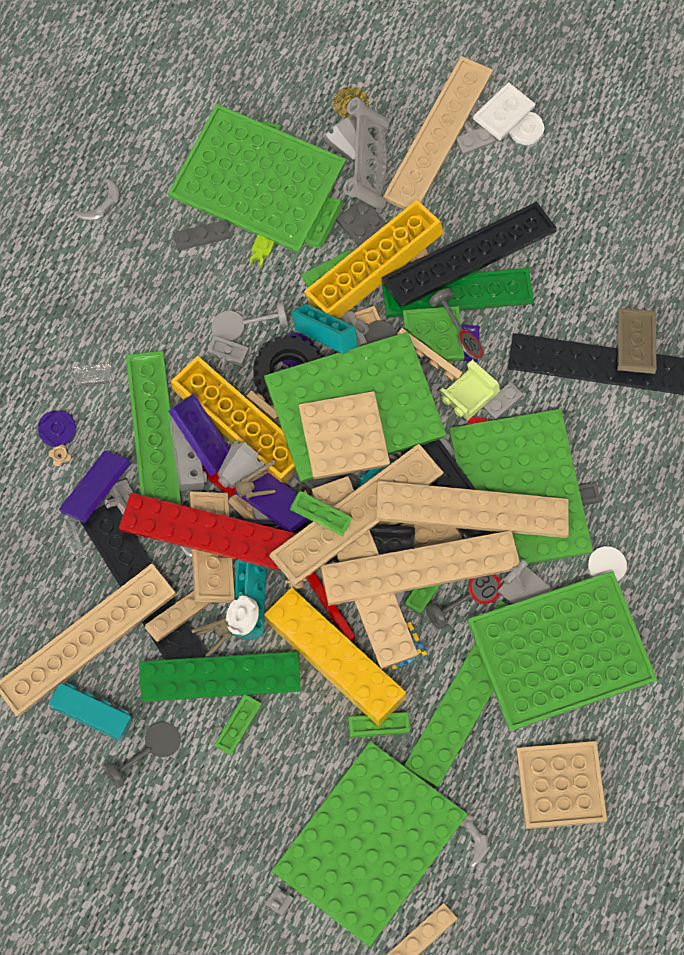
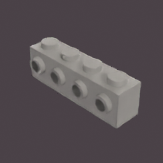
[169,416,207,491]

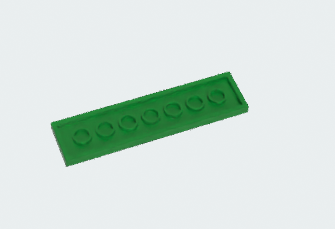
[382,268,534,318]
[139,652,301,702]

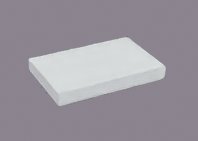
[473,82,535,141]

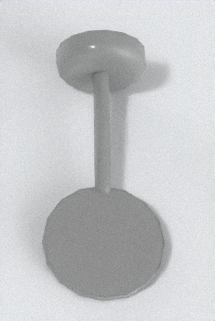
[212,301,289,341]

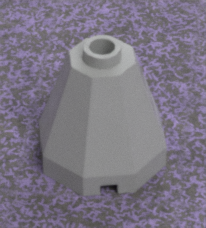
[323,116,357,162]
[218,439,265,488]

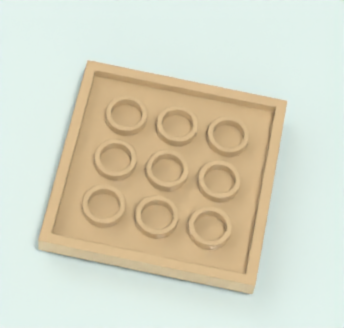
[299,391,390,480]
[516,741,607,829]

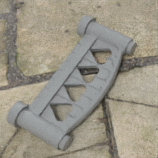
[343,97,389,209]

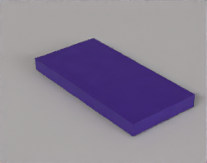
[168,393,230,476]
[58,450,131,523]
[235,473,309,532]

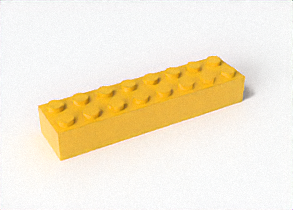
[304,200,444,319]
[171,356,296,484]
[264,587,406,727]

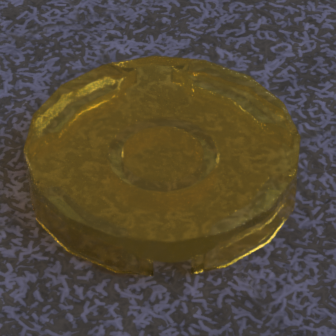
[334,86,369,118]

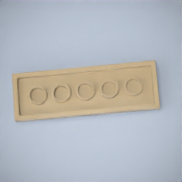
[189,491,235,603]

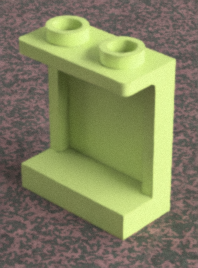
[440,360,500,421]

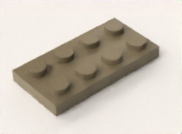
[617,308,656,374]

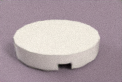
[509,112,544,145]
[588,546,627,582]
[226,596,259,636]

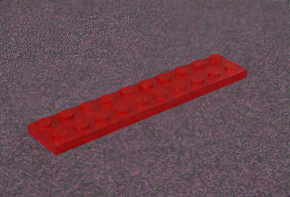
[119,493,297,571]

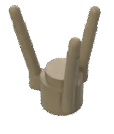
[235,460,276,499]
[192,617,232,657]

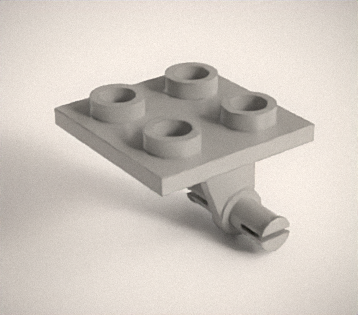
[497,560,553,604]

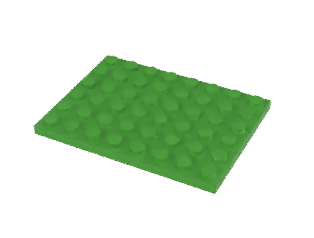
[168,104,346,253]
[264,332,446,483]
[449,409,593,565]
[467,571,657,732]
[272,741,468,947]

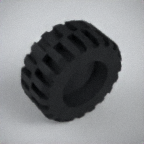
[253,335,323,406]

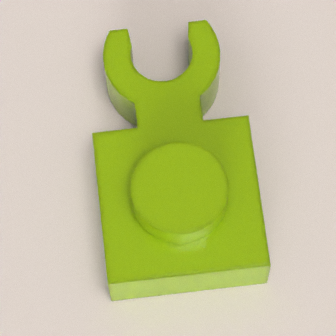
[250,235,275,268]

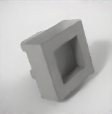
[265,887,294,916]

